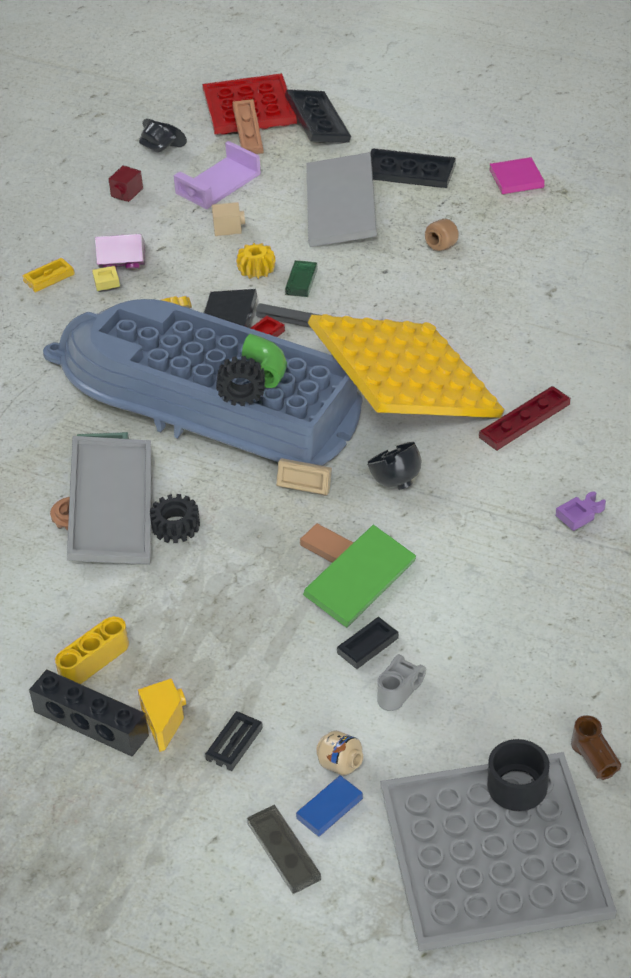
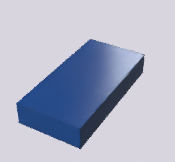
[296,775,363,837]

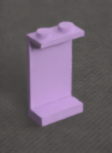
[174,141,261,209]

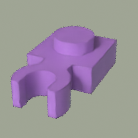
[555,491,606,531]

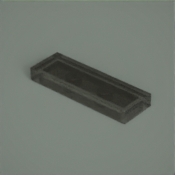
[247,804,321,894]

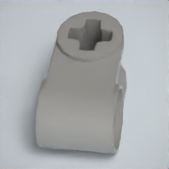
[377,654,426,711]

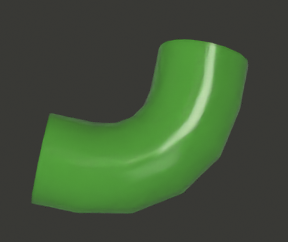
[242,334,287,388]

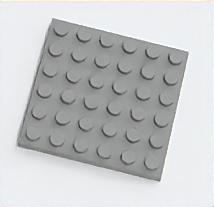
[380,752,617,951]

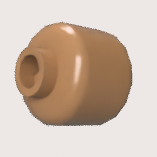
[425,218,459,251]

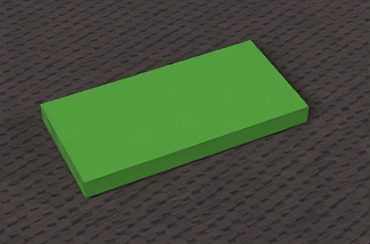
[303,524,416,628]

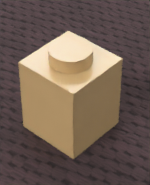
[212,202,245,236]

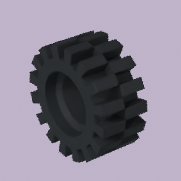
[216,356,265,406]
[150,494,200,543]

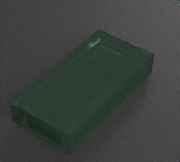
[285,260,318,297]

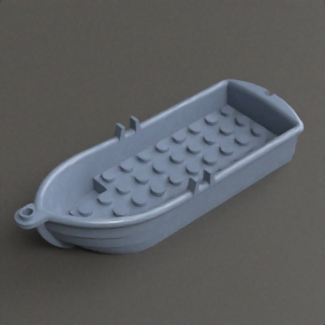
[43,299,363,466]

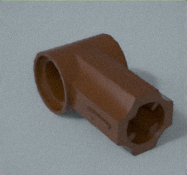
[571,715,621,780]

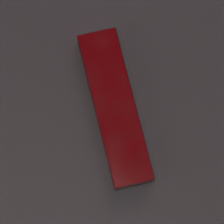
[479,386,571,451]

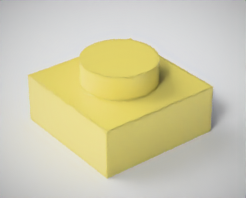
[92,266,120,291]

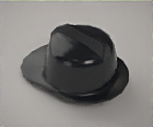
[139,118,187,152]

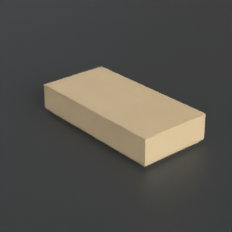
[276,458,332,495]

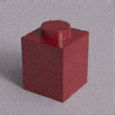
[108,165,143,202]

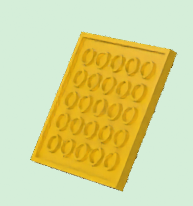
[308,314,505,418]

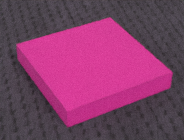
[489,157,545,194]

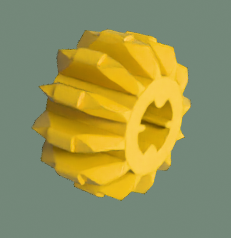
[236,242,276,279]

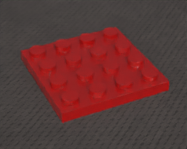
[202,73,297,135]

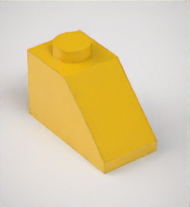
[138,678,186,752]

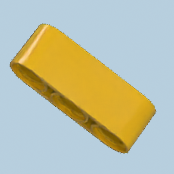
[55,616,129,684]

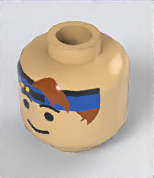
[316,730,363,775]

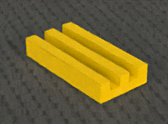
[22,257,75,292]

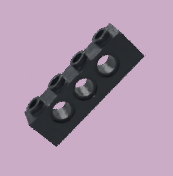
[29,669,149,757]

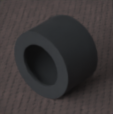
[487,739,550,811]

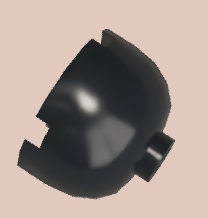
[367,441,422,490]

